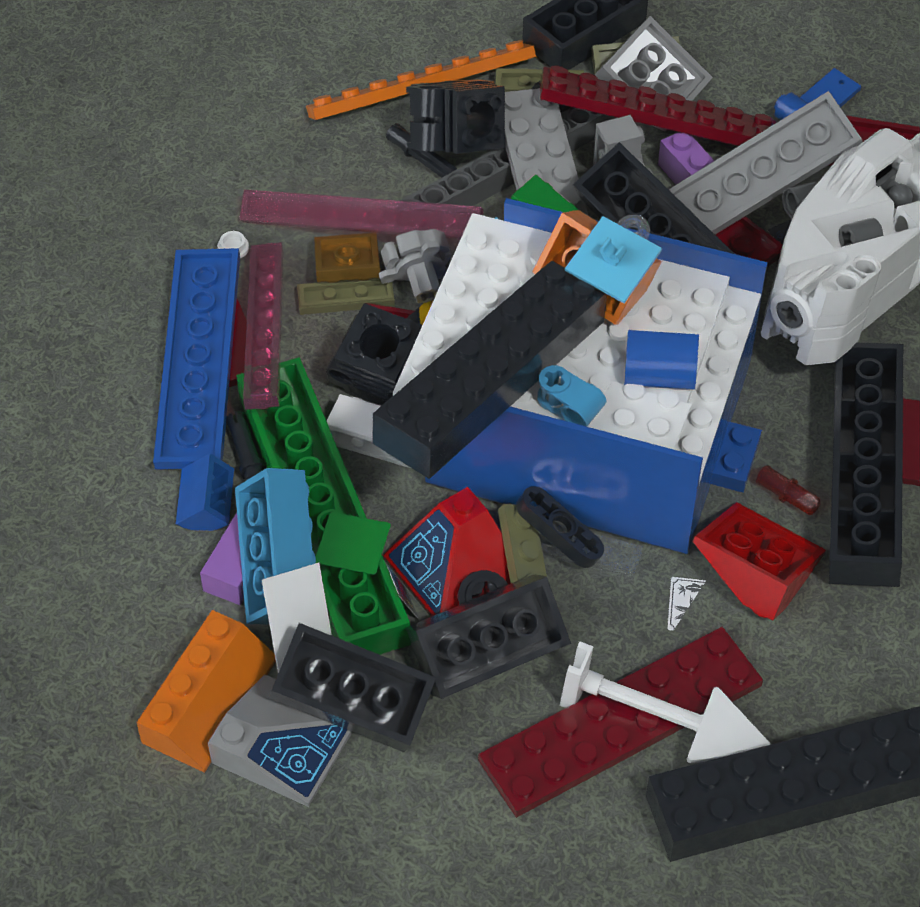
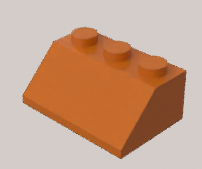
[532,210,662,325]

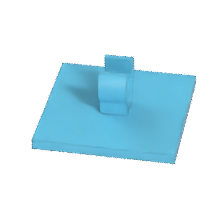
[565,216,662,304]

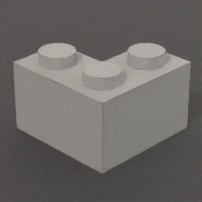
[593,115,653,174]

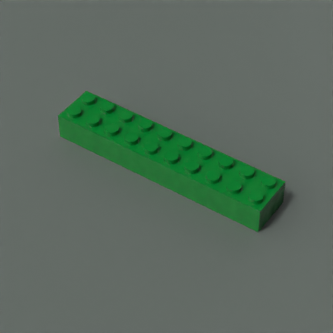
[236,357,411,655]

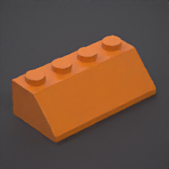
[136,610,276,773]

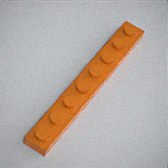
[306,40,536,120]

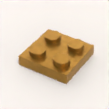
[314,233,380,283]

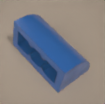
[624,330,699,389]
[176,453,234,531]

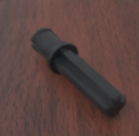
[386,123,457,178]

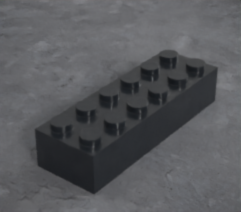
[573,142,734,254]

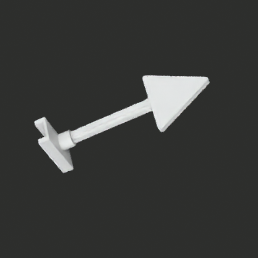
[560,642,771,763]

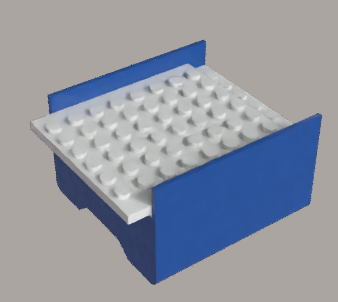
[393,198,768,554]

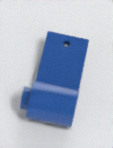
[774,68,861,120]

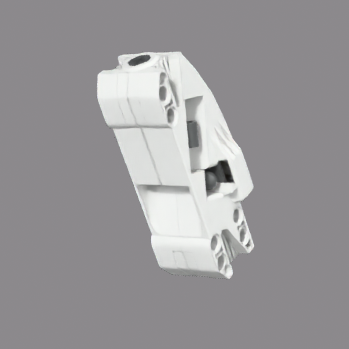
[761,128,920,365]

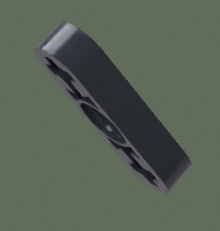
[516,486,604,568]

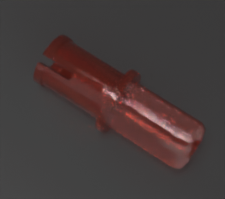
[756,465,821,515]

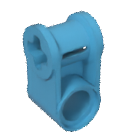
[537,365,607,427]

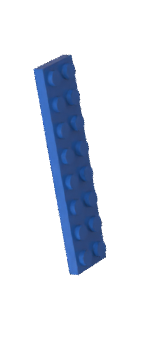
[153,248,240,470]

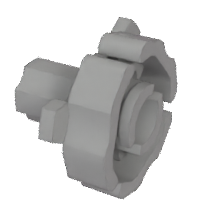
[378,229,452,303]

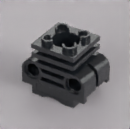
[406,79,505,154]
[326,303,422,406]

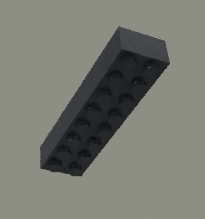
[372,261,607,479]
[829,342,904,587]
[646,706,920,862]

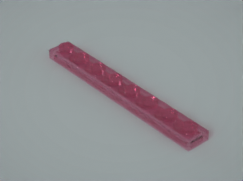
[239,190,484,239]
[243,242,284,410]

